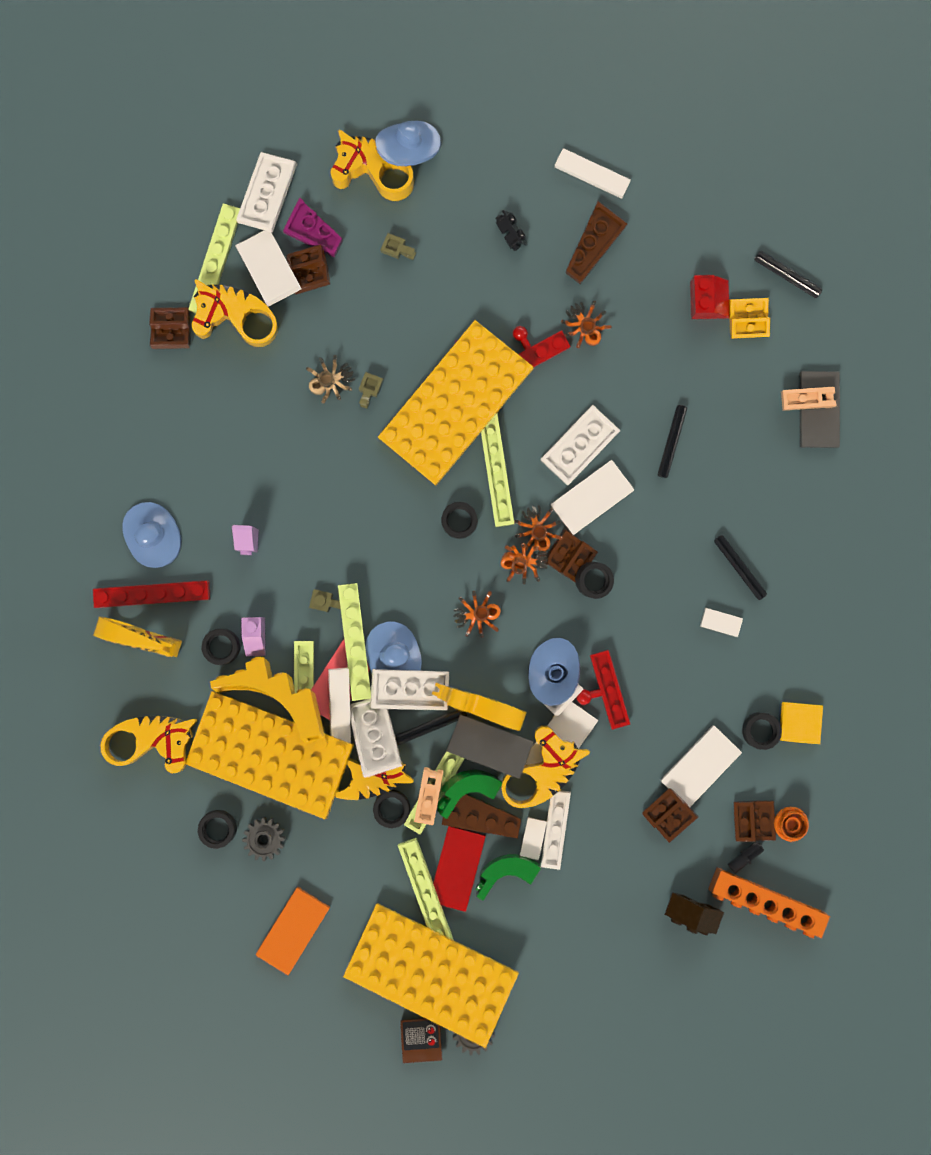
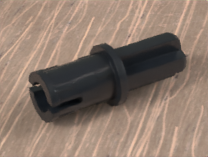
[727,842,764,874]

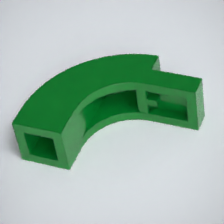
[437,770,502,819]
[475,854,541,901]

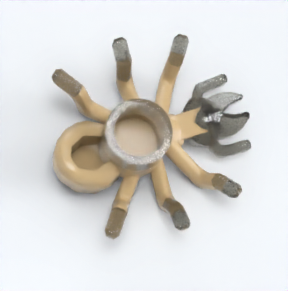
[306,355,355,404]

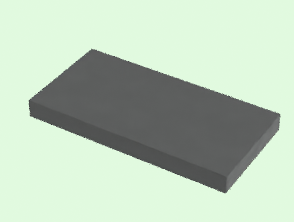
[800,371,840,448]
[447,715,534,779]

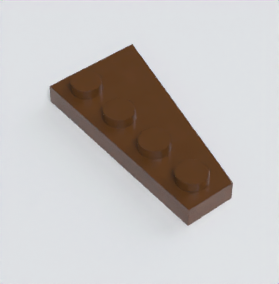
[566,201,627,284]
[442,794,521,839]

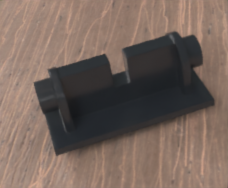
[495,210,527,251]

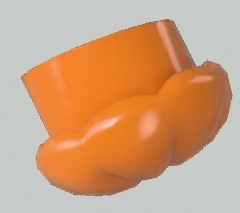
[774,806,809,842]

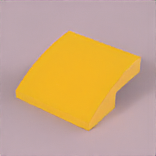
[729,298,770,338]
[780,702,823,744]

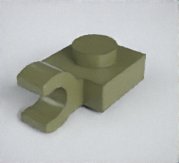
[381,233,416,260]
[359,372,384,409]
[309,589,340,612]

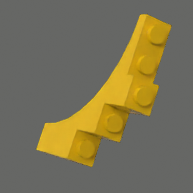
[210,657,325,743]

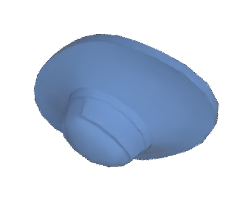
[375,121,441,166]
[122,502,181,568]
[365,622,422,673]
[529,638,580,706]

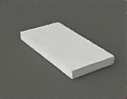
[236,152,297,233]
[236,230,301,306]
[541,405,620,486]
[550,460,634,535]
[371,669,449,710]
[350,699,402,778]
[526,702,598,765]
[660,725,742,807]

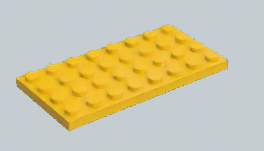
[378,320,534,486]
[186,691,354,819]
[343,903,519,1048]

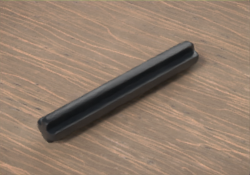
[754,251,822,298]
[657,405,687,478]
[714,535,767,600]
[395,709,467,745]

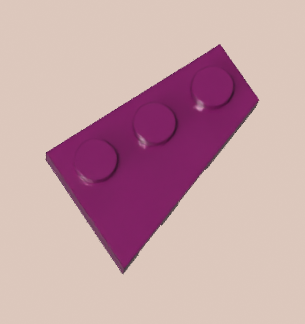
[283,198,343,257]

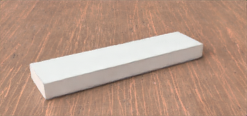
[555,148,631,199]
[328,668,351,743]
[540,790,571,870]

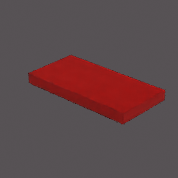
[433,826,486,912]

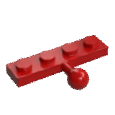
[513,326,571,367]
[576,650,630,730]

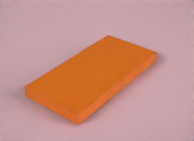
[256,887,330,975]

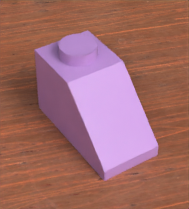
[232,525,259,555]
[241,617,266,656]

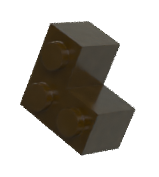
[664,892,724,936]

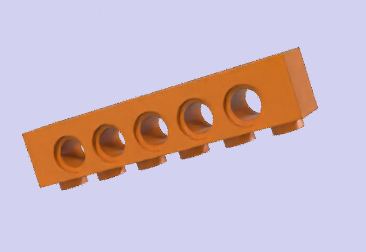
[708,867,830,939]

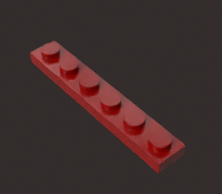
[93,581,210,608]

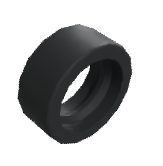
[441,502,478,539]
[575,562,614,599]
[201,629,240,665]
[742,712,782,750]
[373,790,410,828]
[197,810,237,849]

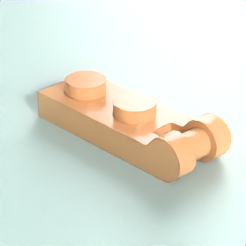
[781,387,837,411]
[414,767,443,825]

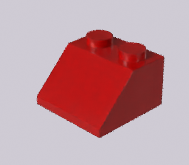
[690,275,730,319]

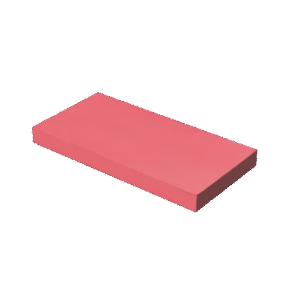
[311,639,370,720]

